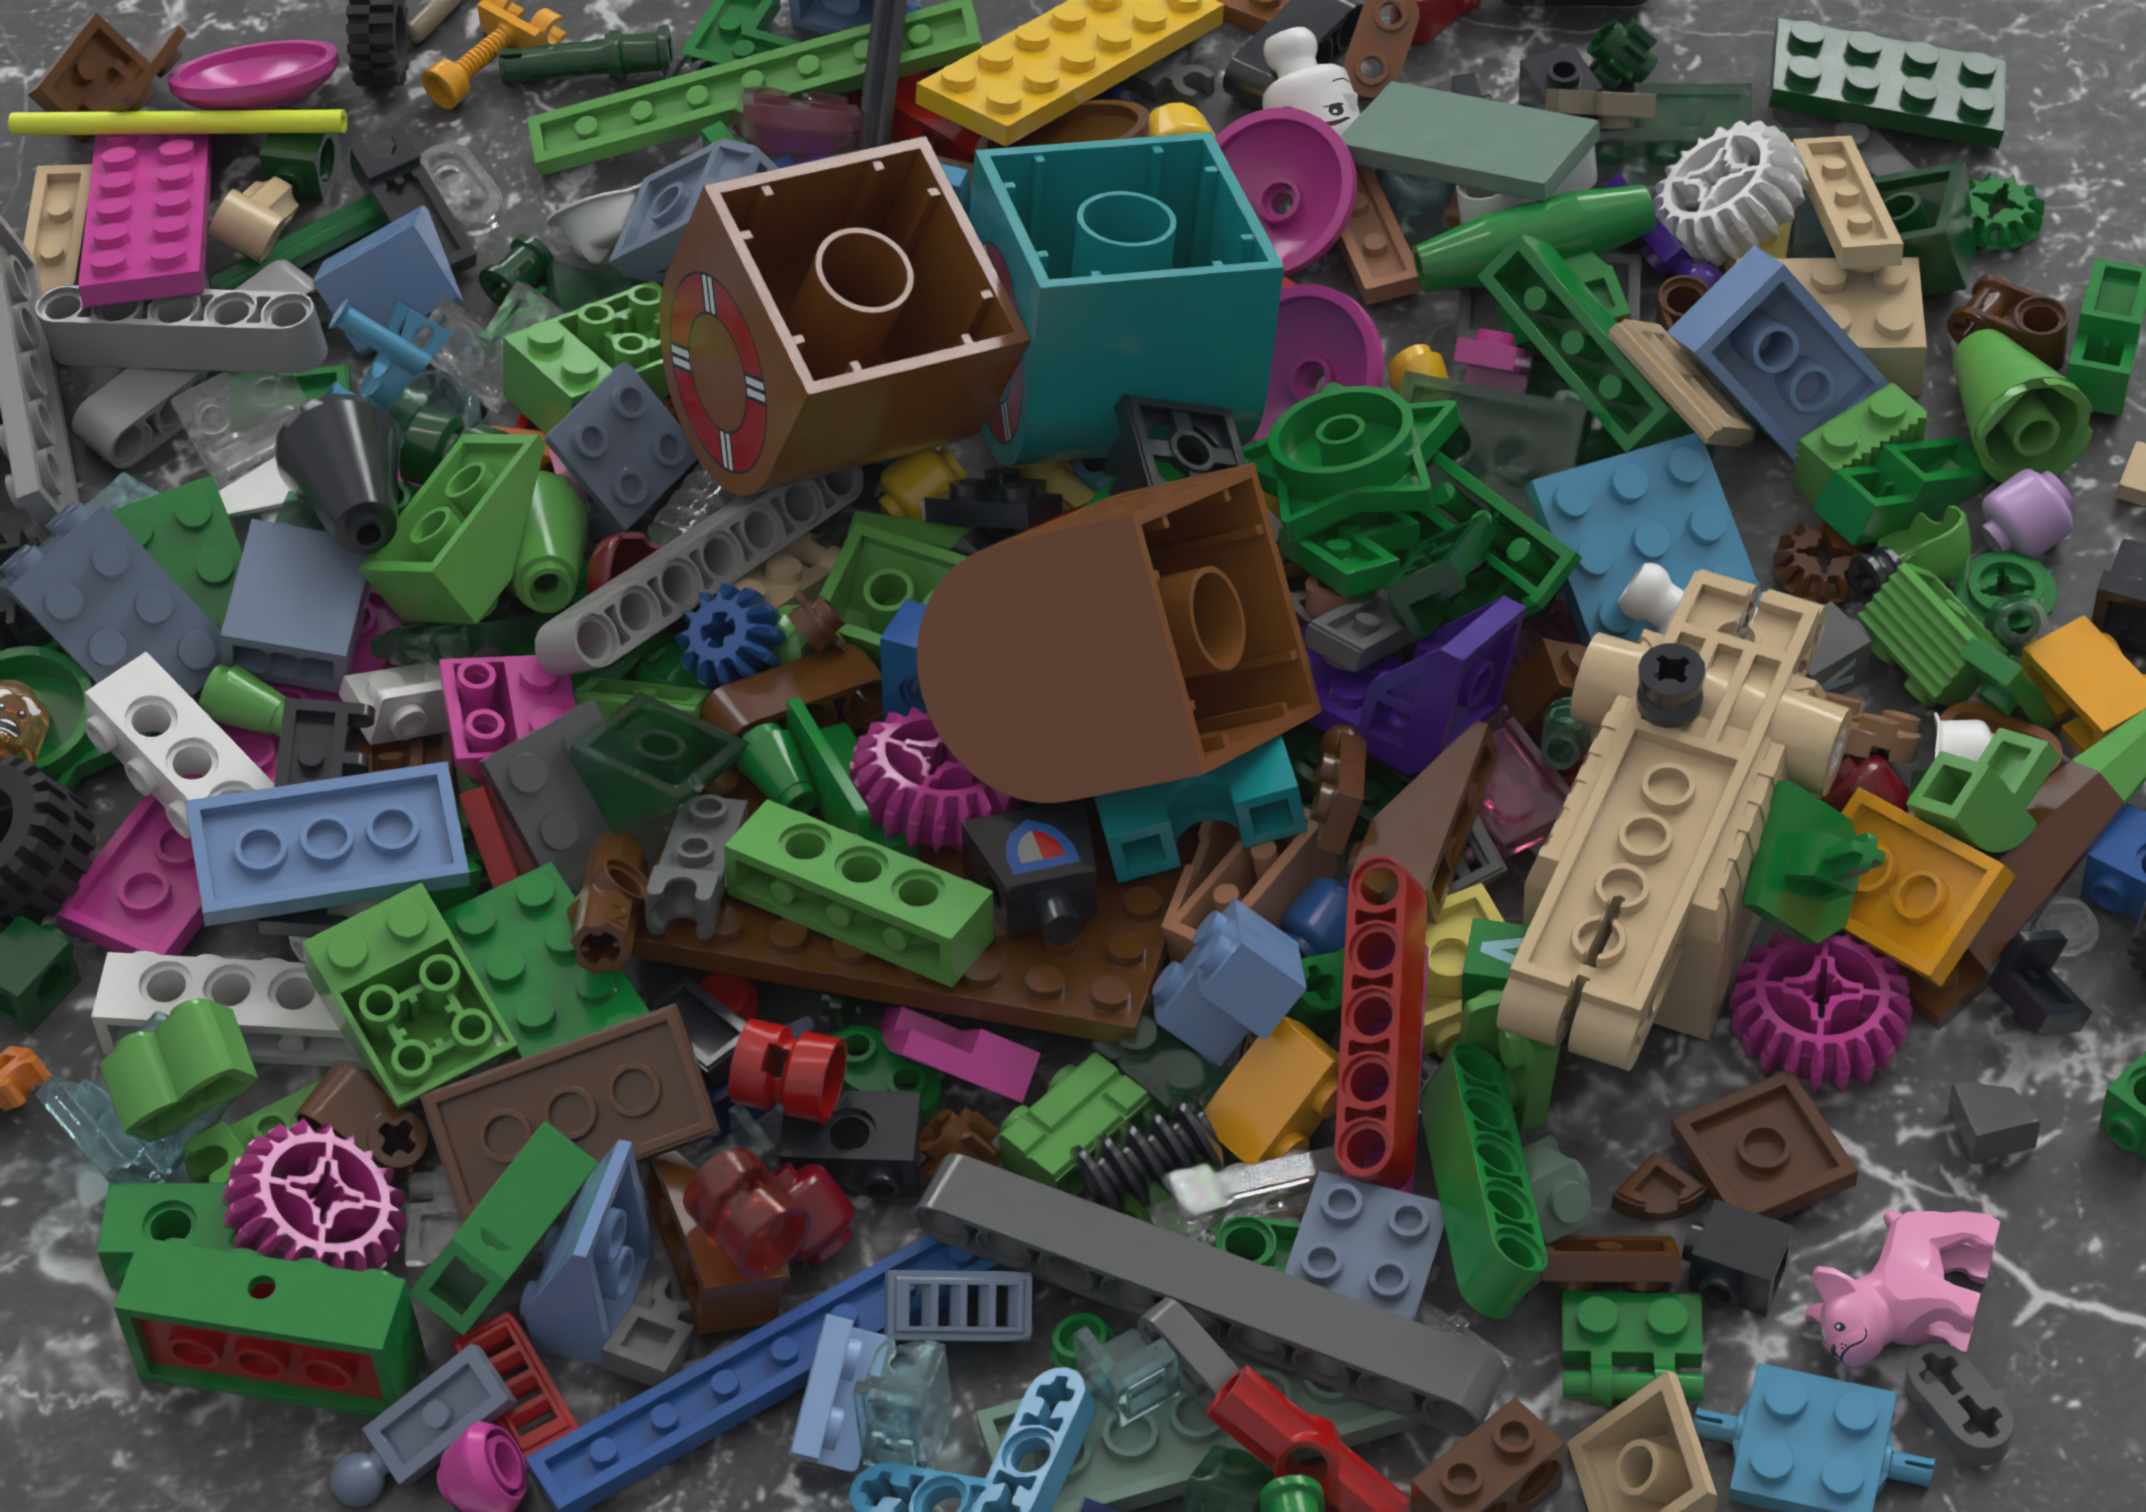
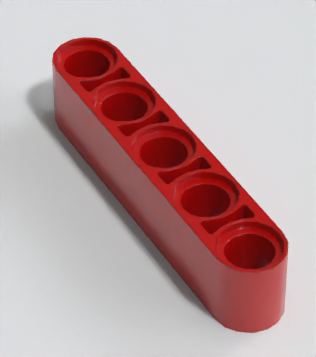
[1334,855,1427,1190]

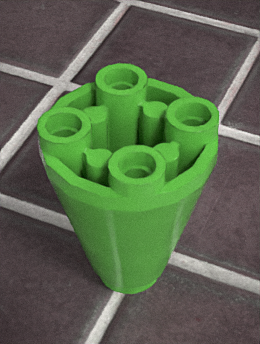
[505,470,589,613]

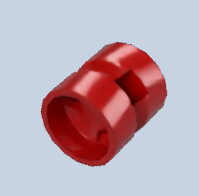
[729,1018,847,1124]

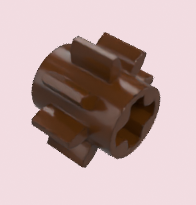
[917,1107,1001,1180]

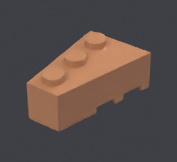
[1161,807,1339,965]

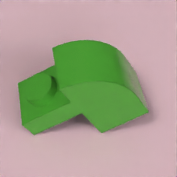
[1906,727,2061,852]

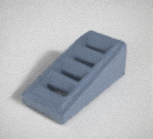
[884,1270,1032,1342]

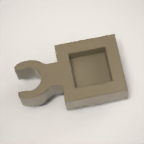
[1545,89,1656,128]

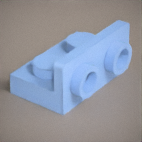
[788,1314,890,1473]

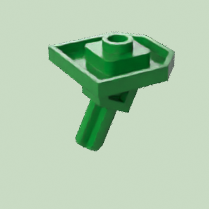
[1741,781,1885,944]

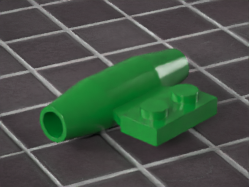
[1413,184,1656,353]

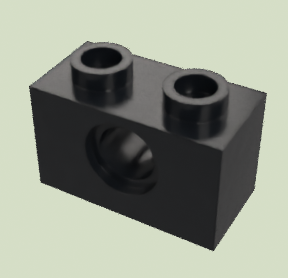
[778,1090,925,1201]

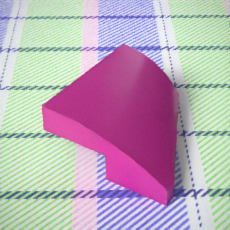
[880,1006,1041,1103]

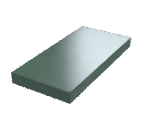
[1340,81,1601,201]

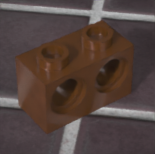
[1410,1397,1565,1512]

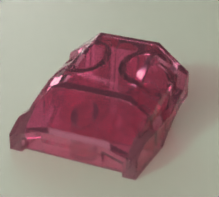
[732,86,861,160]

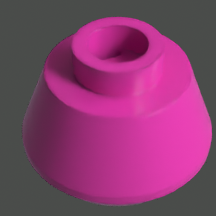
[437,1421,528,1512]

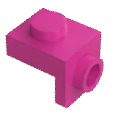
[1453,328,1533,411]

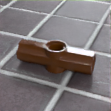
[567,830,649,975]

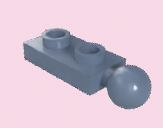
[330,1344,518,1507]

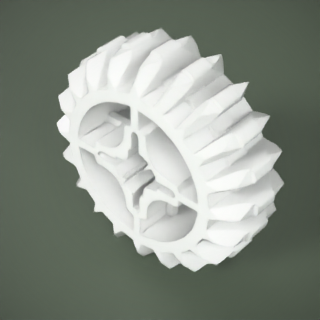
[1652,120,1810,267]

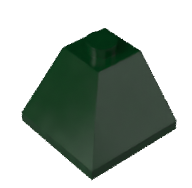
[1830,161,1976,296]

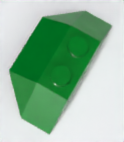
[1396,451,1583,620]

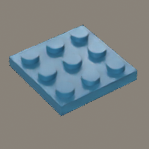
[1525,433,1762,648]

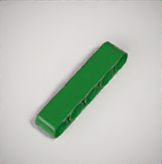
[1419,1042,1548,1319]

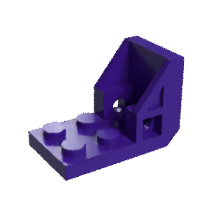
[1300,596,1526,775]

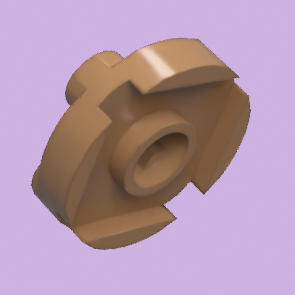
[1826,692,1922,764]

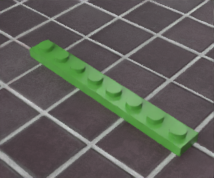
[527,0,983,176]

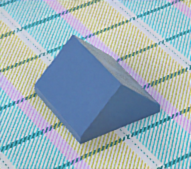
[313,205,464,358]

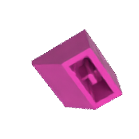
[438,655,576,785]

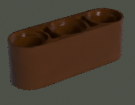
[700,643,883,766]

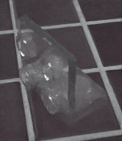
[171,371,310,491]

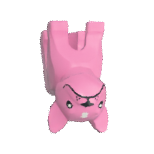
[1805,1210,2001,1369]

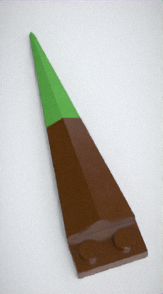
[1842,708,2146,1031]

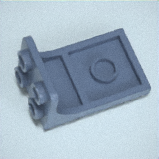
[0,502,221,735]

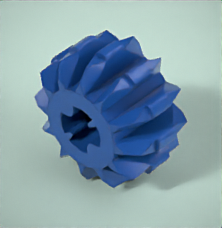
[674,583,788,690]

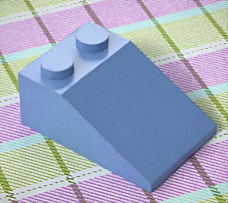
[1667,245,1890,464]
[520,1139,654,1366]

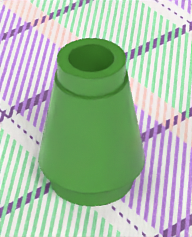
[199,664,287,737]

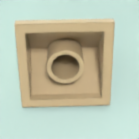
[1567,1371,1717,1512]

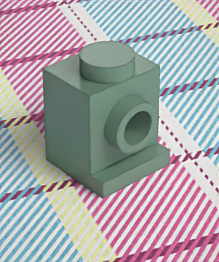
[1522,1135,1594,1244]

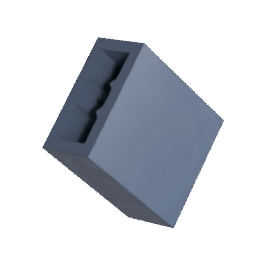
[220,519,372,693]

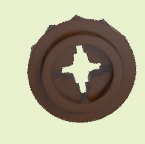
[1773,520,1870,604]

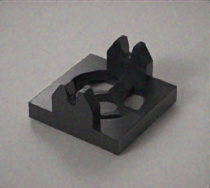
[1103,394,1246,496]

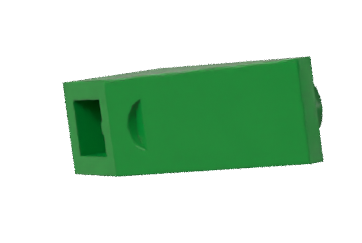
[409,1121,599,1336]

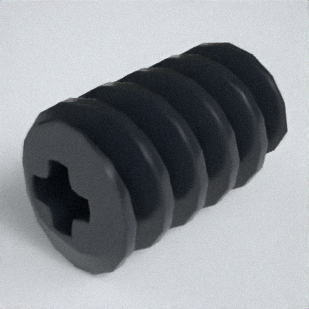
[1070,1095,1225,1214]

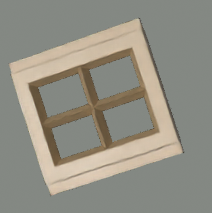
[1608,319,1756,447]

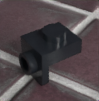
[1987,930,2093,1035]

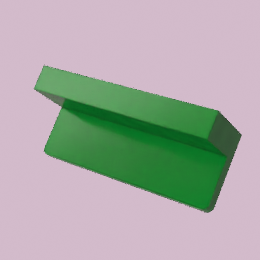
[786,697,919,859]

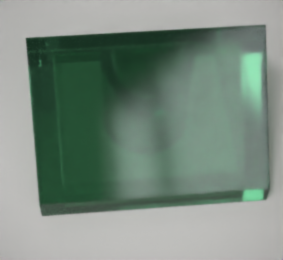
[568,692,749,836]

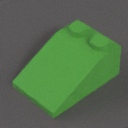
[358,434,546,624]

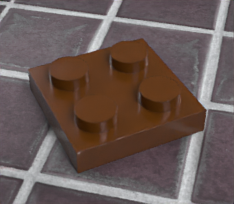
[1670,1071,1858,1220]

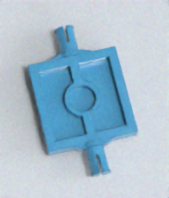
[1693,1363,1935,1512]

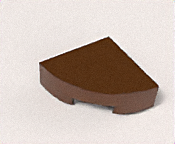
[1611,1151,1708,1221]

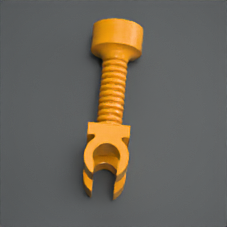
[421,0,567,109]

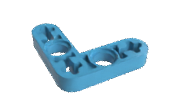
[849,1367,1097,1512]

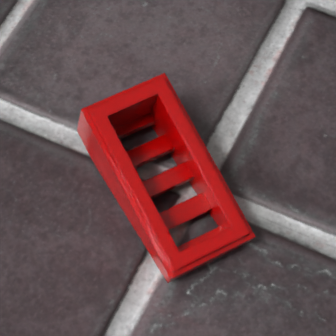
[451,1311,579,1466]

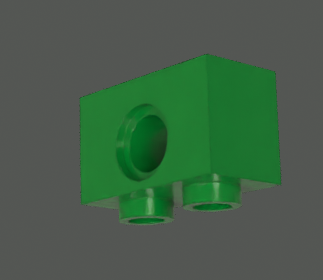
[97,1183,238,1289]

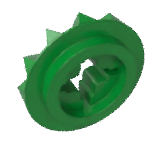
[1968,172,2045,250]
[1955,551,2057,638]

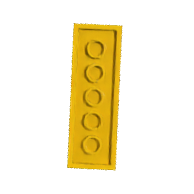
[916,0,1224,147]

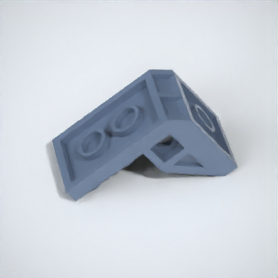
[609,138,780,283]

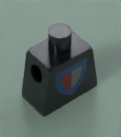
[962,798,1097,945]

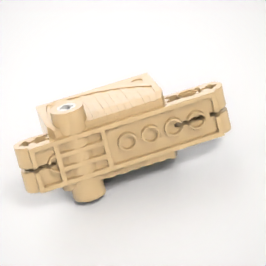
[1496,569,1852,1071]

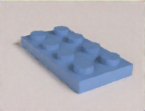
[185,762,470,926]

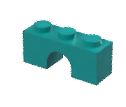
[1094,734,1308,883]

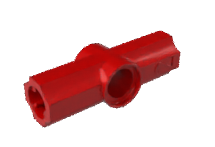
[1206,1364,1410,1512]

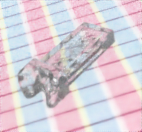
[1150,1146,1345,1246]

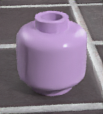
[1980,469,2076,559]

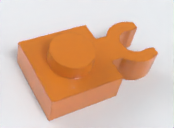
[0,1046,53,1111]

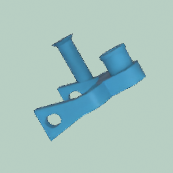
[323,298,454,413]

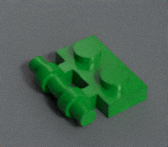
[1562,1291,1704,1406]

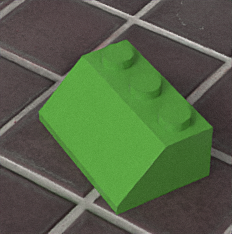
[810,521,968,671]

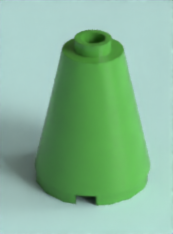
[1952,329,2093,483]

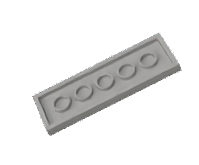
[0,214,80,540]

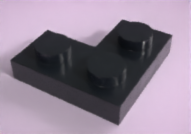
[925,467,1063,530]

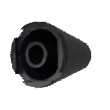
[274,393,399,554]

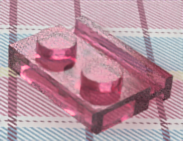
[1477,717,1571,860]

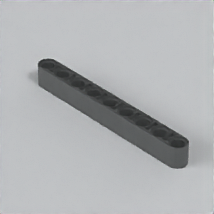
[913,1154,1508,1437]

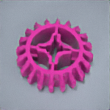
[849,707,1022,854]
[1729,931,1912,1094]
[221,1119,407,1272]

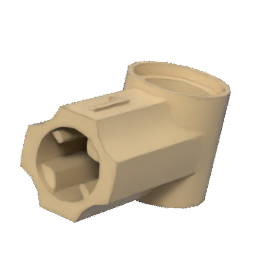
[208,176,299,264]

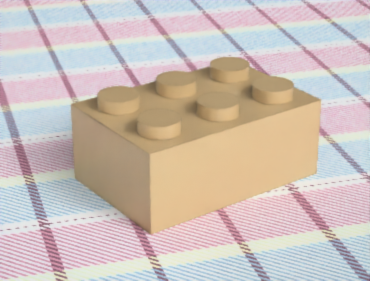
[1736,257,1927,396]

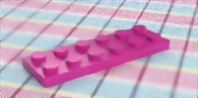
[78,134,214,308]

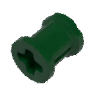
[479,233,557,310]

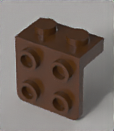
[28,12,187,142]

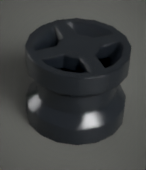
[1636,643,1706,728]

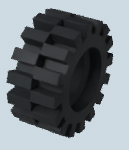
[346,0,410,86]

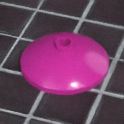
[167,40,340,111]
[1215,107,1357,277]
[1243,284,1384,446]

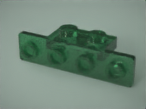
[1595,83,1814,165]

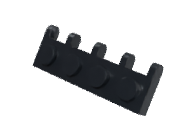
[258,698,376,938]

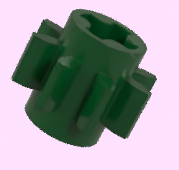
[1587,17,1659,91]

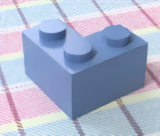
[1152,898,1307,1067]

